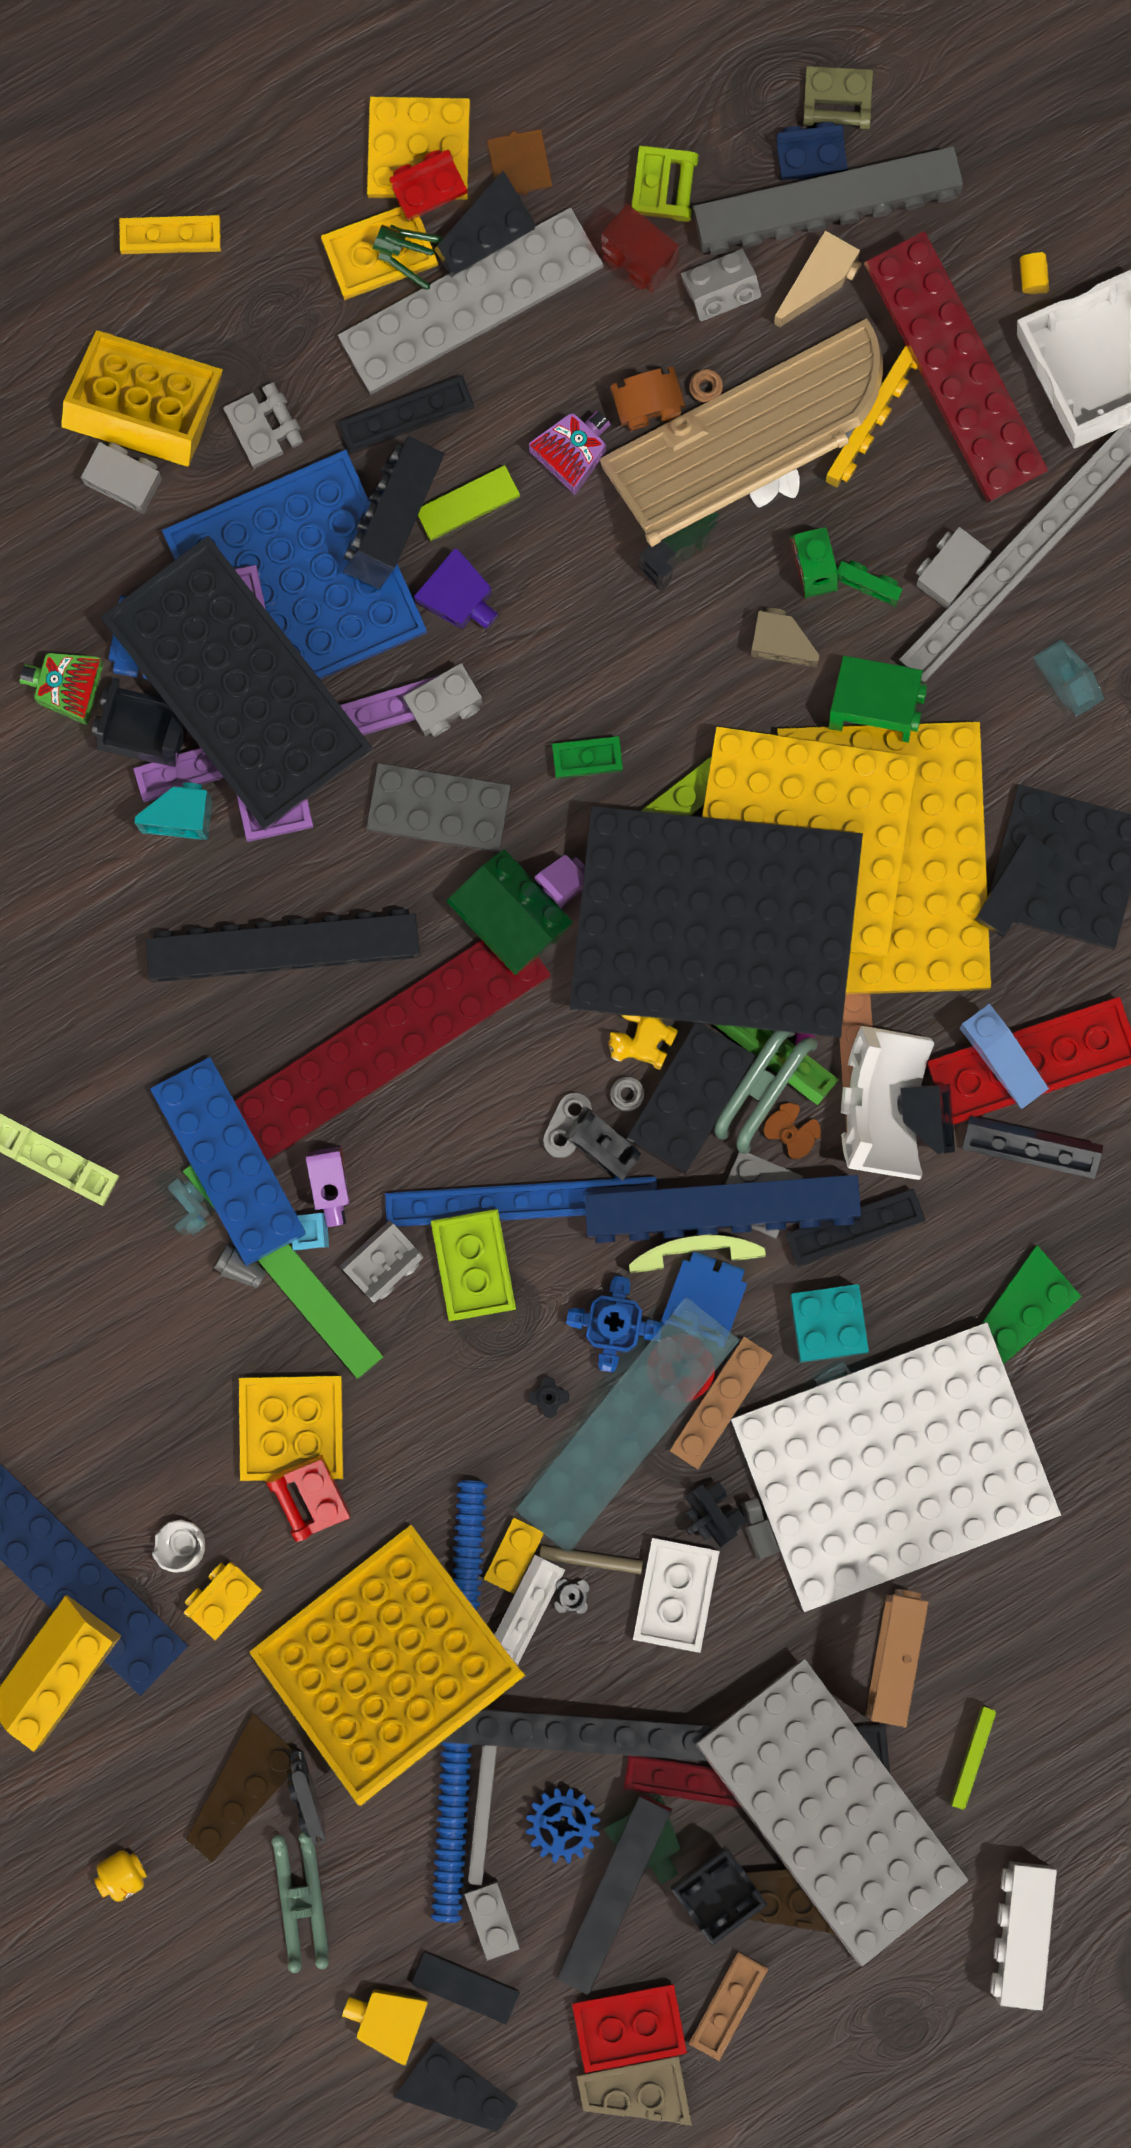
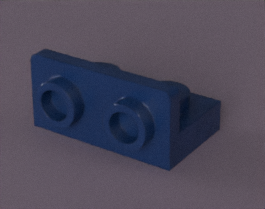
[776,122,848,181]

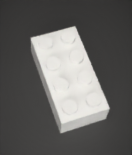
[990,1861,1057,2011]

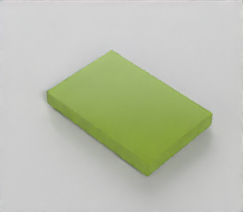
[431,1208,516,1321]

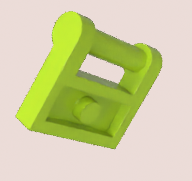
[631,146,699,222]

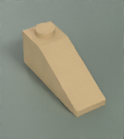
[774,231,862,327]

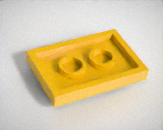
[321,207,438,300]

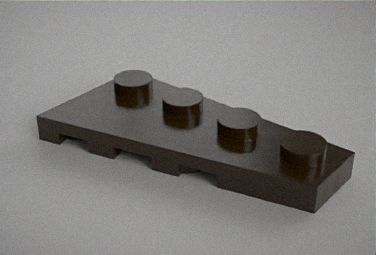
[186,1713,294,1863]
[746,1869,836,1935]

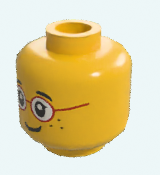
[93,1850,147,1902]

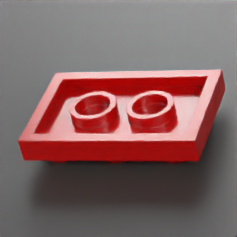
[572,1983,687,2073]

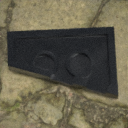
[435,170,536,278]
[393,2040,518,2133]

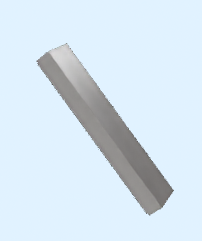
[468,1745,497,1885]

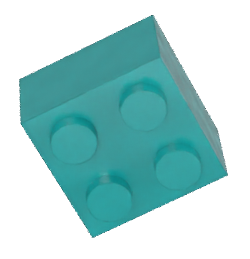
[790,1284,869,1363]

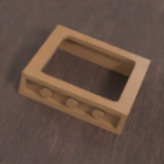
[865,1589,928,1727]

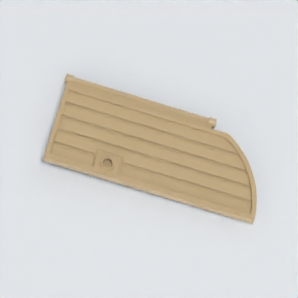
[599,319,883,547]

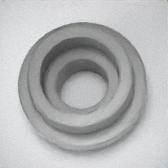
[610,1077,644,1111]

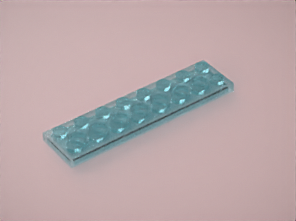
[515,1297,740,1553]

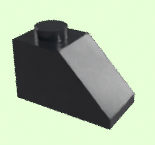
[897,1084,955,1154]

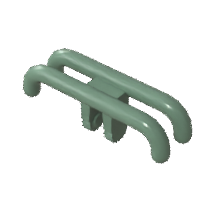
[714,1031,818,1154]
[271,1832,329,1973]

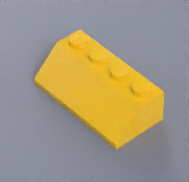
[0,1595,121,1752]

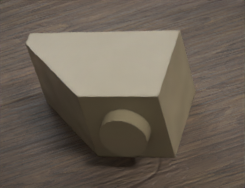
[751,608,819,668]

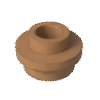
[689,369,723,403]

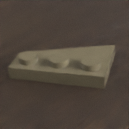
[577,2055,692,2126]

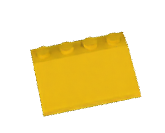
[61,330,223,467]

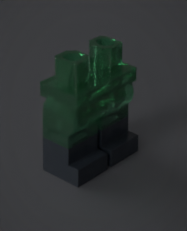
[638,511,719,592]

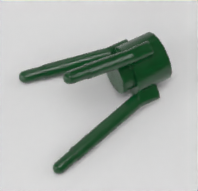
[372,224,444,290]

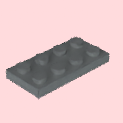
[366,763,511,853]

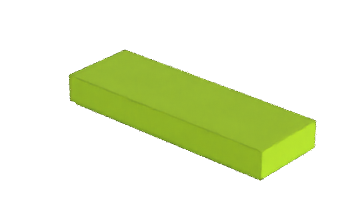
[418,465,520,541]
[950,1706,996,1810]

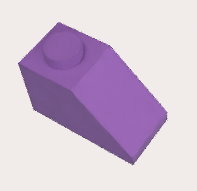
[535,854,585,909]

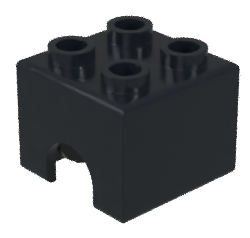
[670,1845,768,1946]

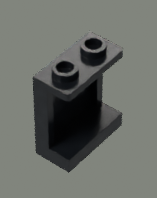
[92,678,186,767]

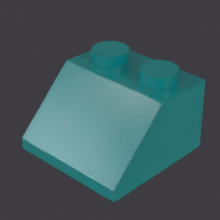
[135,782,213,840]

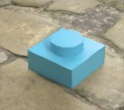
[292,1213,329,1250]

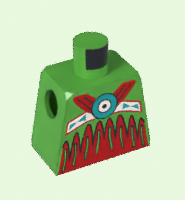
[20,653,104,725]

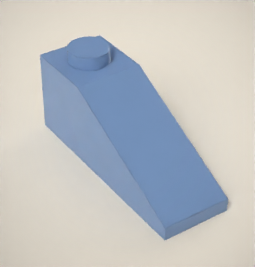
[960,1004,1049,1109]

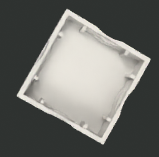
[1017,270,1131,449]

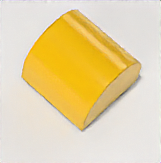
[1020,252,1049,294]

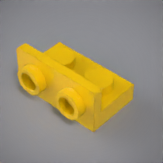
[184,1562,262,1640]

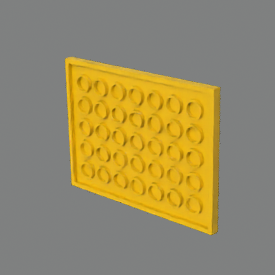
[777,722,991,995]

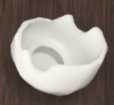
[152,1519,205,1573]

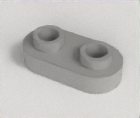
[543,1093,592,1158]

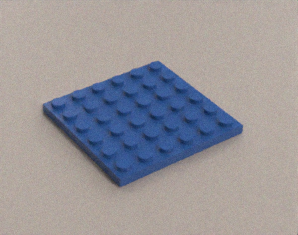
[162,450,427,680]

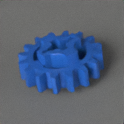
[526,1788,600,1863]

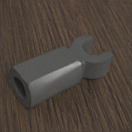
[740,1498,779,1560]

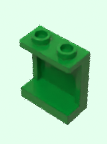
[829,655,927,743]

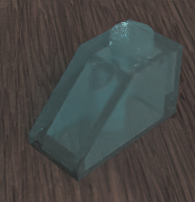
[1034,639,1105,717]

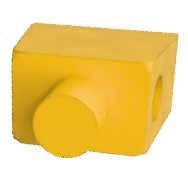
[342,1989,429,2065]

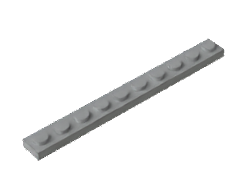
[899,424,1131,684]

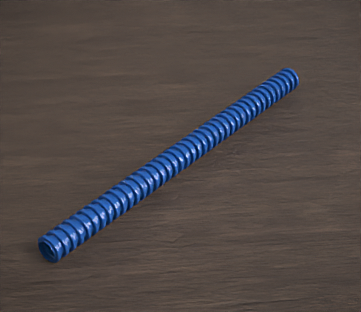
[431,1480,488,1923]

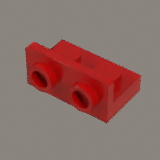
[389,149,468,222]

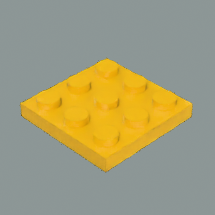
[367,97,470,200]
[239,1376,343,1481]

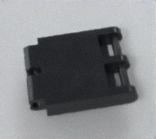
[287,1749,325,1845]

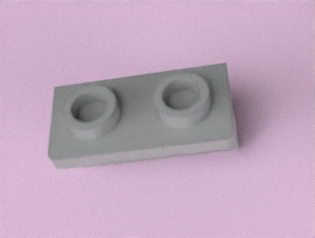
[681,249,761,321]
[403,663,483,737]
[340,1220,424,1303]

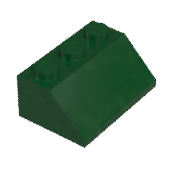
[446,849,573,975]

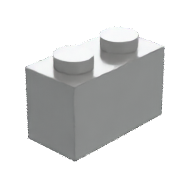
[81,442,162,514]
[916,527,991,609]
[465,1880,520,1960]

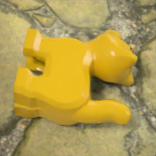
[608,1015,678,1070]

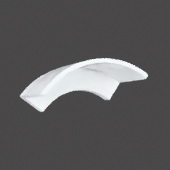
[841,1026,934,1180]

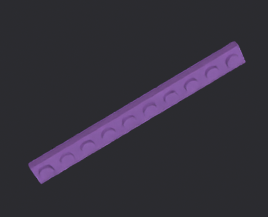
[133,675,440,802]

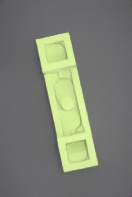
[0,1114,119,1206]
[629,1235,766,1273]

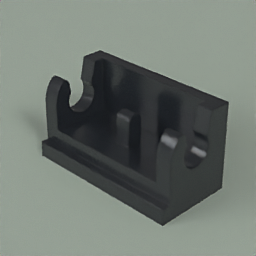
[563,1107,641,1181]

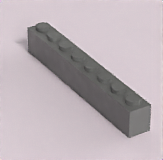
[693,146,963,255]

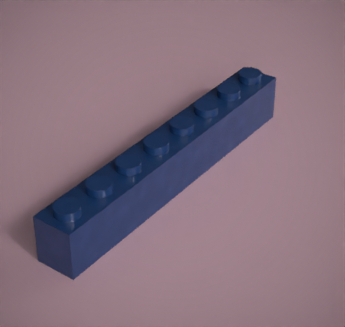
[584,1175,861,1244]

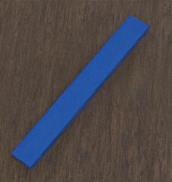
[385,1177,657,1227]

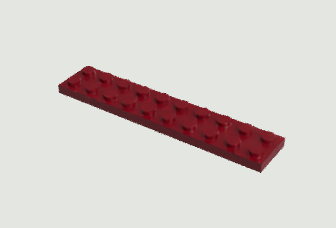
[234,940,551,1161]

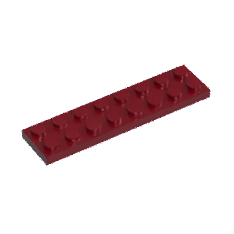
[864,231,1049,502]

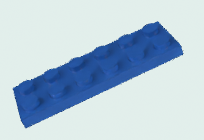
[150,1057,306,1266]

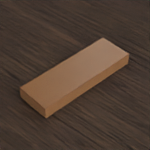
[689,1951,768,2061]

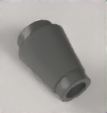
[213,1245,266,1289]

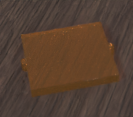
[487,130,552,195]

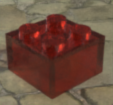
[601,204,679,293]

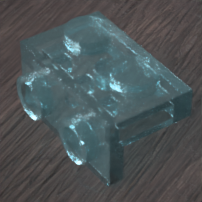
[167,1178,210,1236]

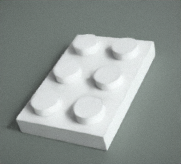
[633,1538,719,1653]

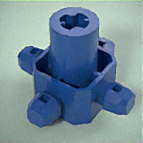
[566,1276,663,1373]

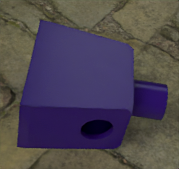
[414,548,499,629]

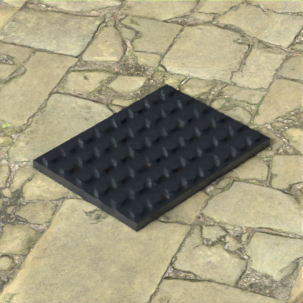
[569,806,863,1038]

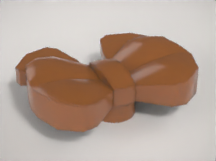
[763,1103,821,1160]

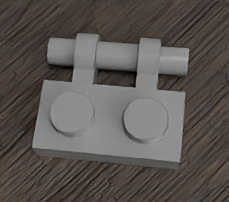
[223,383,304,469]

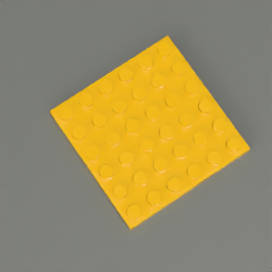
[702,727,918,958]
[249,1525,525,1806]

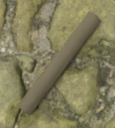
[540,1546,643,1574]

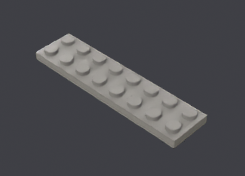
[338,207,603,395]

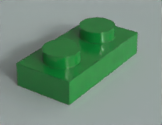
[837,561,903,607]
[552,736,623,779]

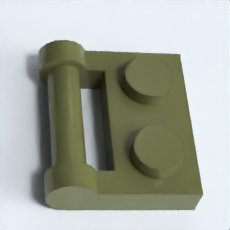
[803,66,873,130]

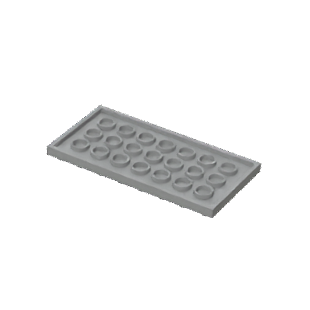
[695,1659,969,1966]

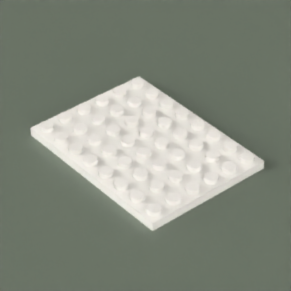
[731,1323,1061,1612]

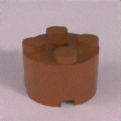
[610,366,686,431]

